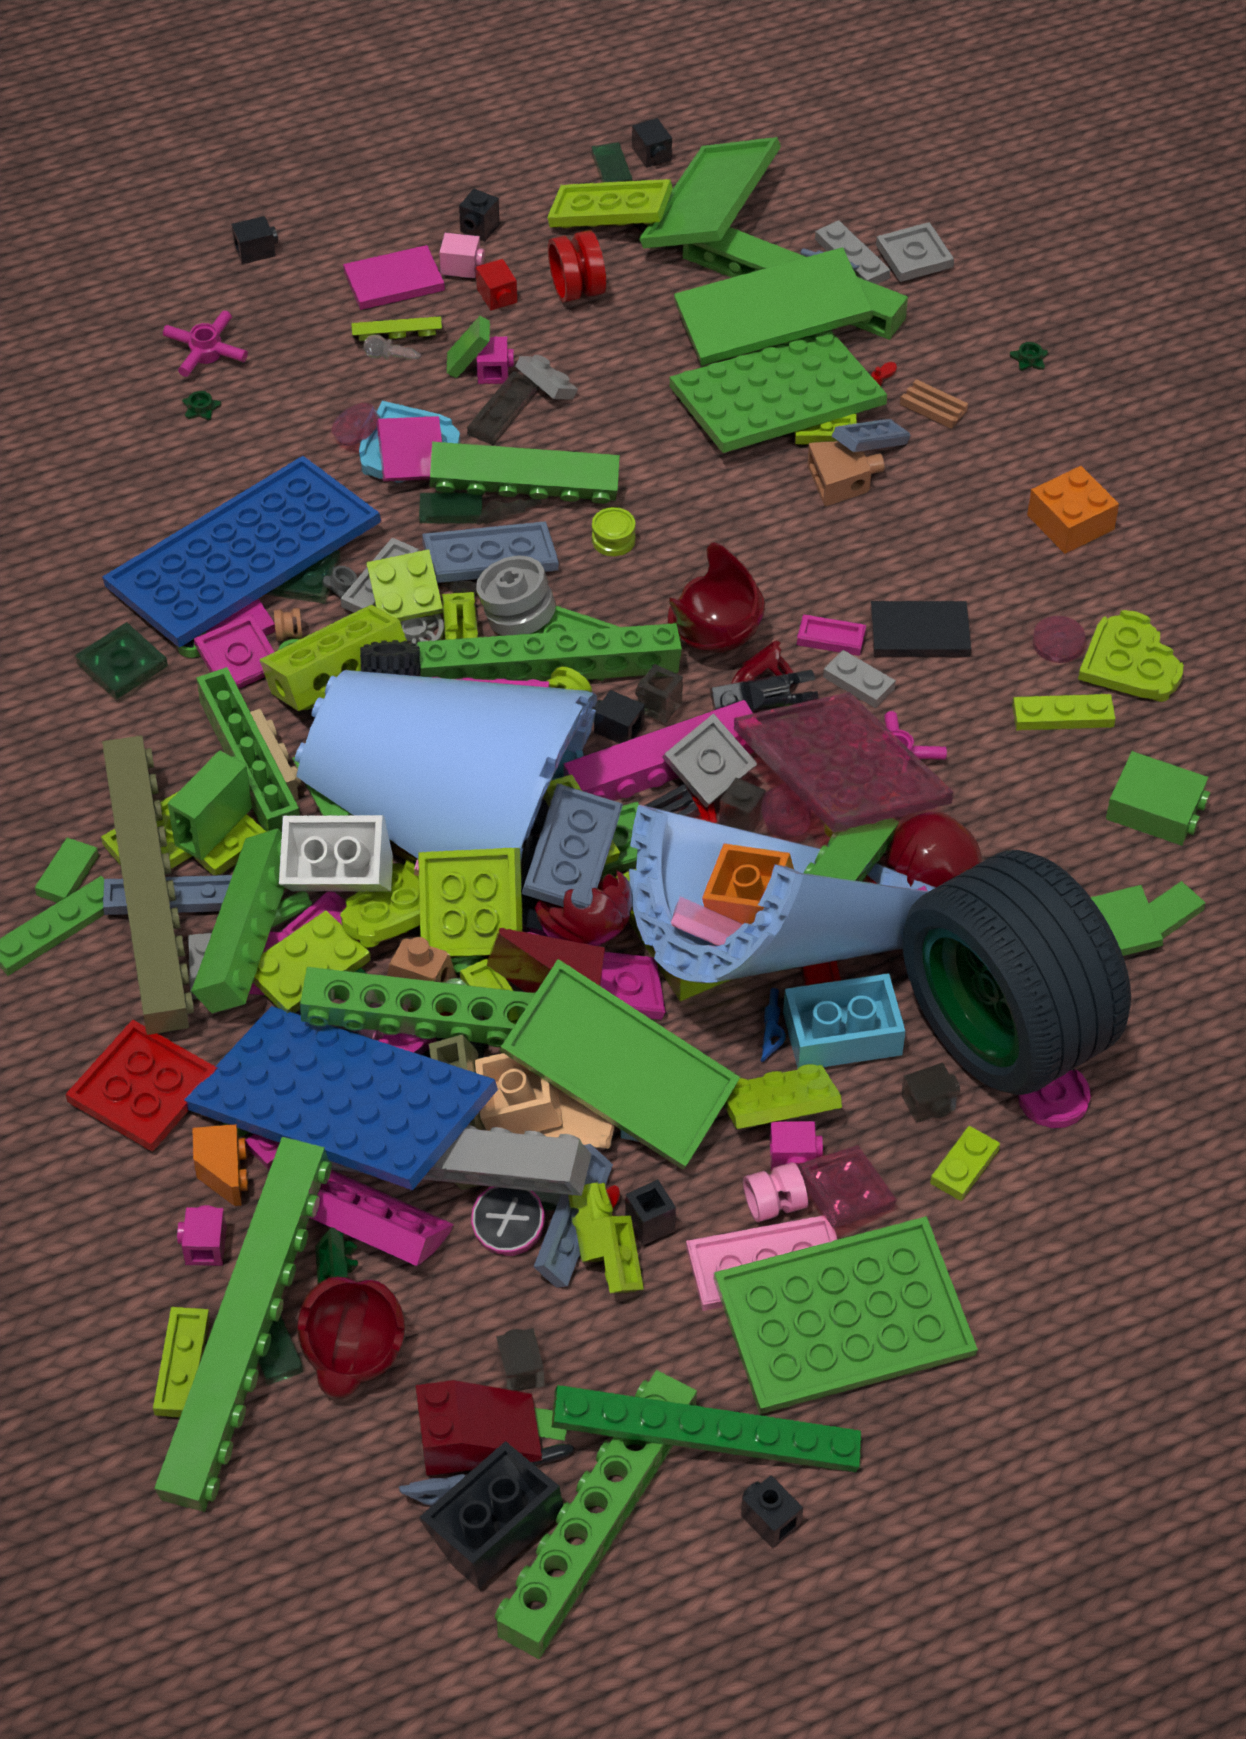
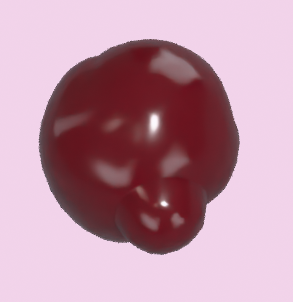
[297,1277,405,1399]

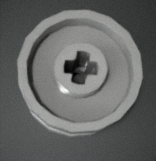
[476,555,556,636]

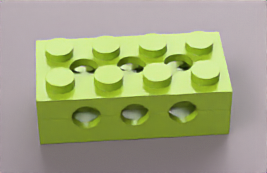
[259,605,407,711]

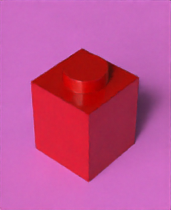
[476,258,518,311]

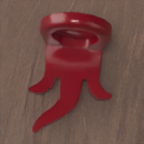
[731,640,794,686]

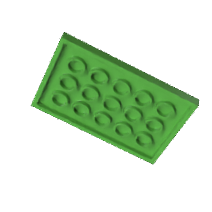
[670,330,887,453]
[713,1216,978,1414]

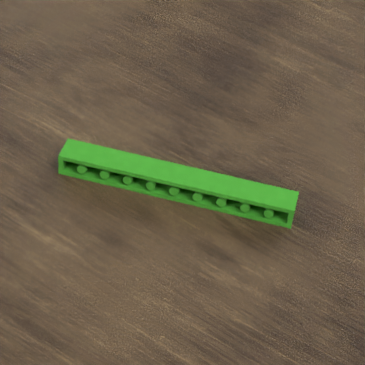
[154,1137,332,1512]

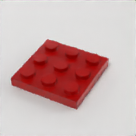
[65,1019,217,1152]

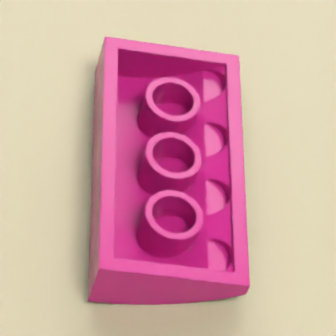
[309,1170,454,1266]

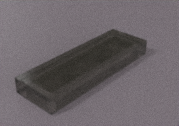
[467,371,539,446]

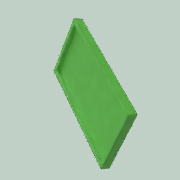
[639,137,781,249]
[674,247,872,366]
[499,959,741,1169]

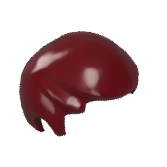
[886,811,982,888]
[535,871,632,946]

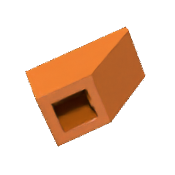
[192,1124,248,1206]

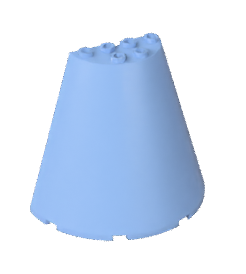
[295,670,597,861]
[629,805,935,983]

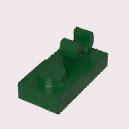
[315,1227,358,1284]

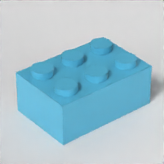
[783,974,905,1069]

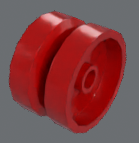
[548,230,606,303]

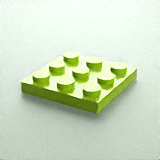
[418,848,522,957]

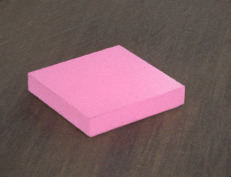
[671,896,743,946]

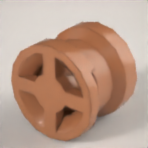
[274,608,303,642]

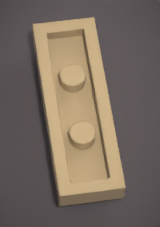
[250,709,301,801]

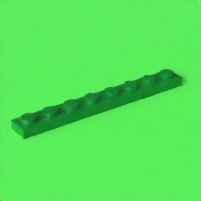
[551,1385,861,1473]

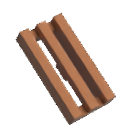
[900,379,968,429]

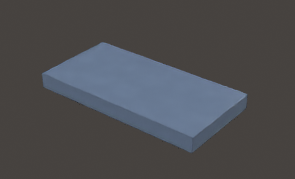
[422,522,559,583]
[522,784,623,908]

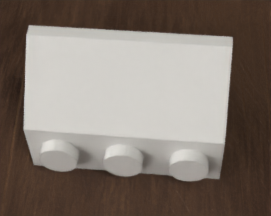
[279,815,393,891]

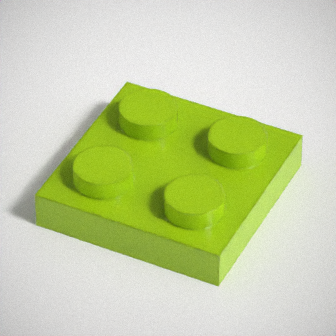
[366,549,443,622]

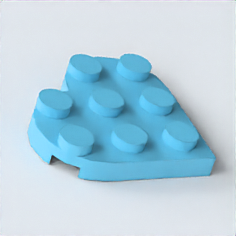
[359,401,460,483]

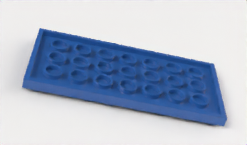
[102,456,381,648]
[184,1006,498,1190]

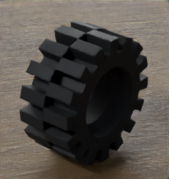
[360,640,420,676]

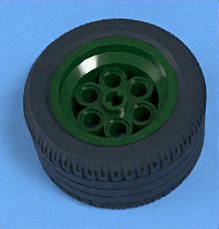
[902,850,1131,1095]

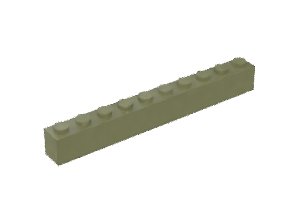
[102,735,194,1035]

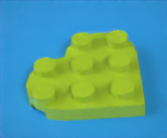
[1078,610,1184,702]
[340,860,420,947]

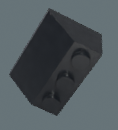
[419,1441,563,1589]

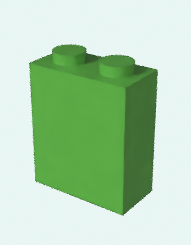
[168,750,252,861]
[1106,751,1211,846]

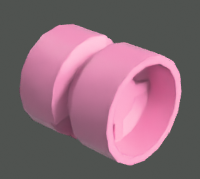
[743,1162,808,1223]

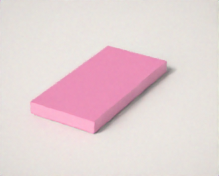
[686,1214,838,1311]

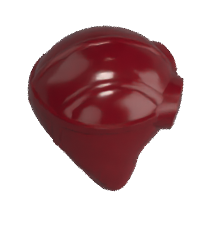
[668,542,765,653]

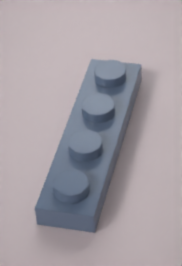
[103,875,232,915]
[534,1144,613,1288]

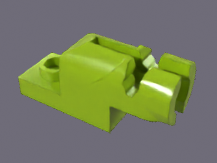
[442,592,478,640]
[568,1182,644,1293]

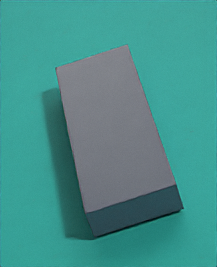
[832,419,911,452]

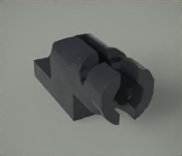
[709,670,818,714]

